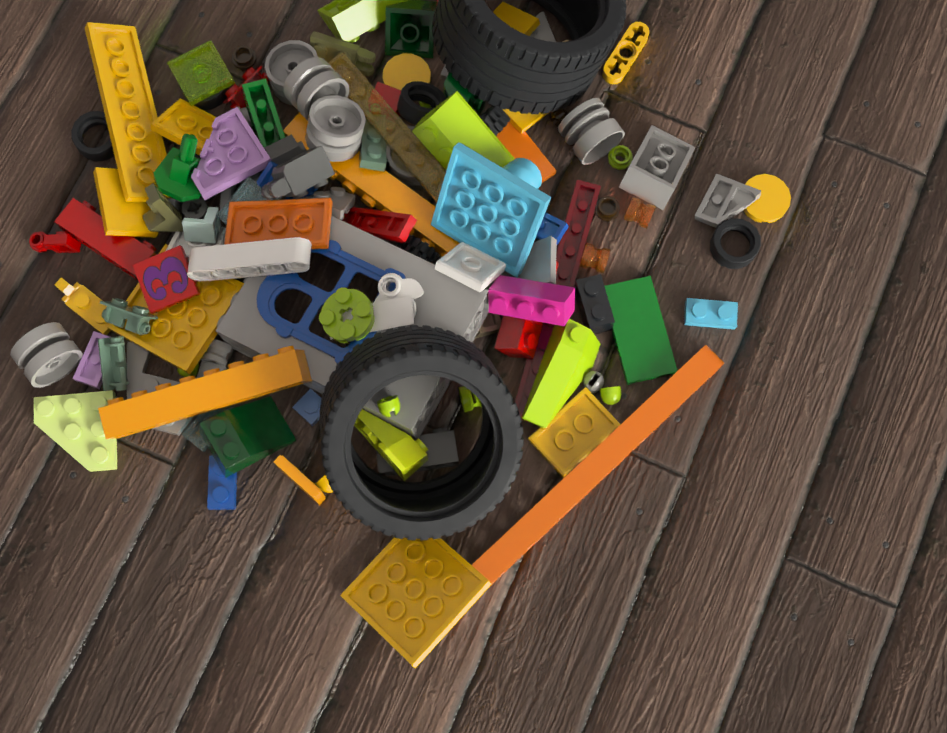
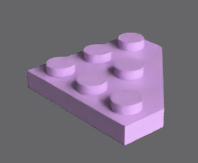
[191,107,271,200]

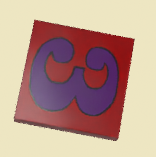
[132,245,200,314]

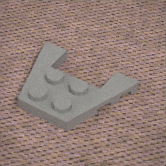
[127,342,226,436]

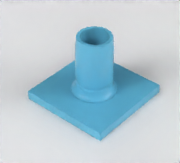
[431,142,551,278]

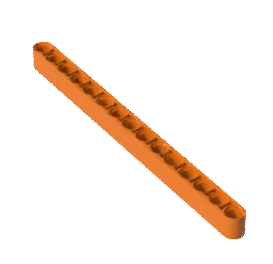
[472,345,724,586]

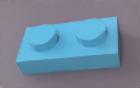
[684,298,738,329]

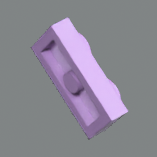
[73,331,109,389]

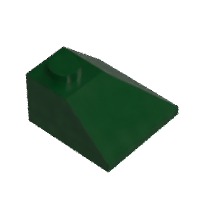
[385,0,437,58]

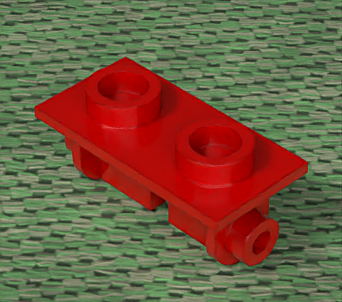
[223,66,269,109]

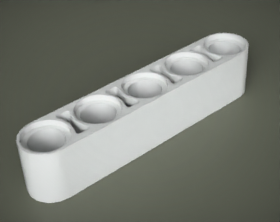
[187,237,312,281]

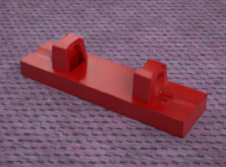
[342,207,417,243]

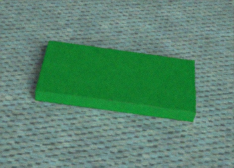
[605,276,678,385]

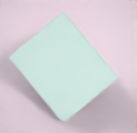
[182,207,221,244]

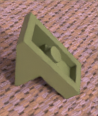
[143,183,183,232]

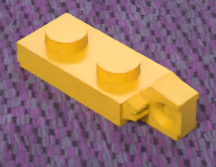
[55,278,111,335]

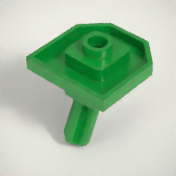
[153,134,202,202]

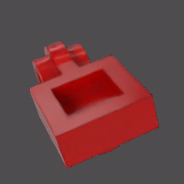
[29,231,81,253]

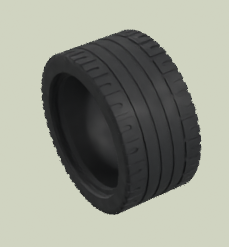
[432,0,626,114]
[319,325,524,540]

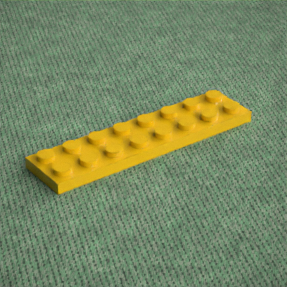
[85,22,171,202]

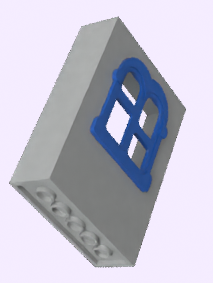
[216,216,489,440]

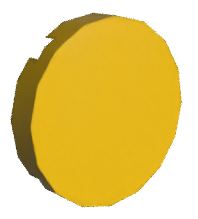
[382,53,431,90]
[743,174,791,223]

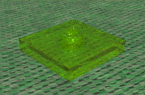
[167,40,235,106]

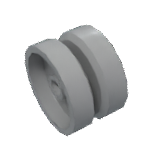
[265,40,318,105]
[283,57,349,121]
[305,95,366,162]
[10,322,83,388]

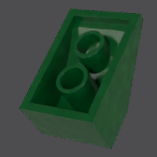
[199,396,296,478]

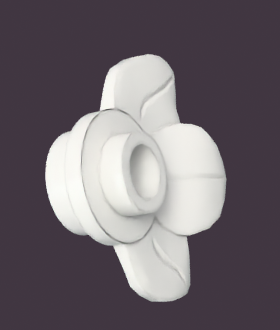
[374,273,424,318]

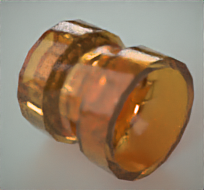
[624,197,656,229]
[579,243,611,274]

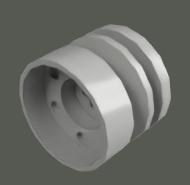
[558,98,625,165]

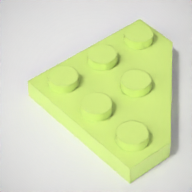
[34,390,117,472]

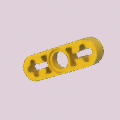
[602,22,649,84]

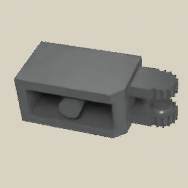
[261,146,335,200]

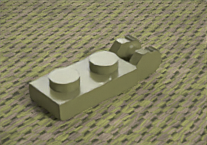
[310,32,376,76]

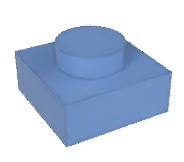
[292,388,322,427]

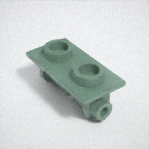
[100,298,158,335]
[98,336,129,391]

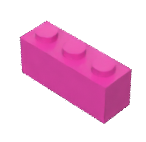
[488,275,575,326]

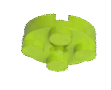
[319,287,375,343]

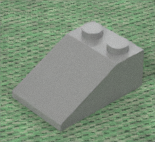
[619,125,695,210]

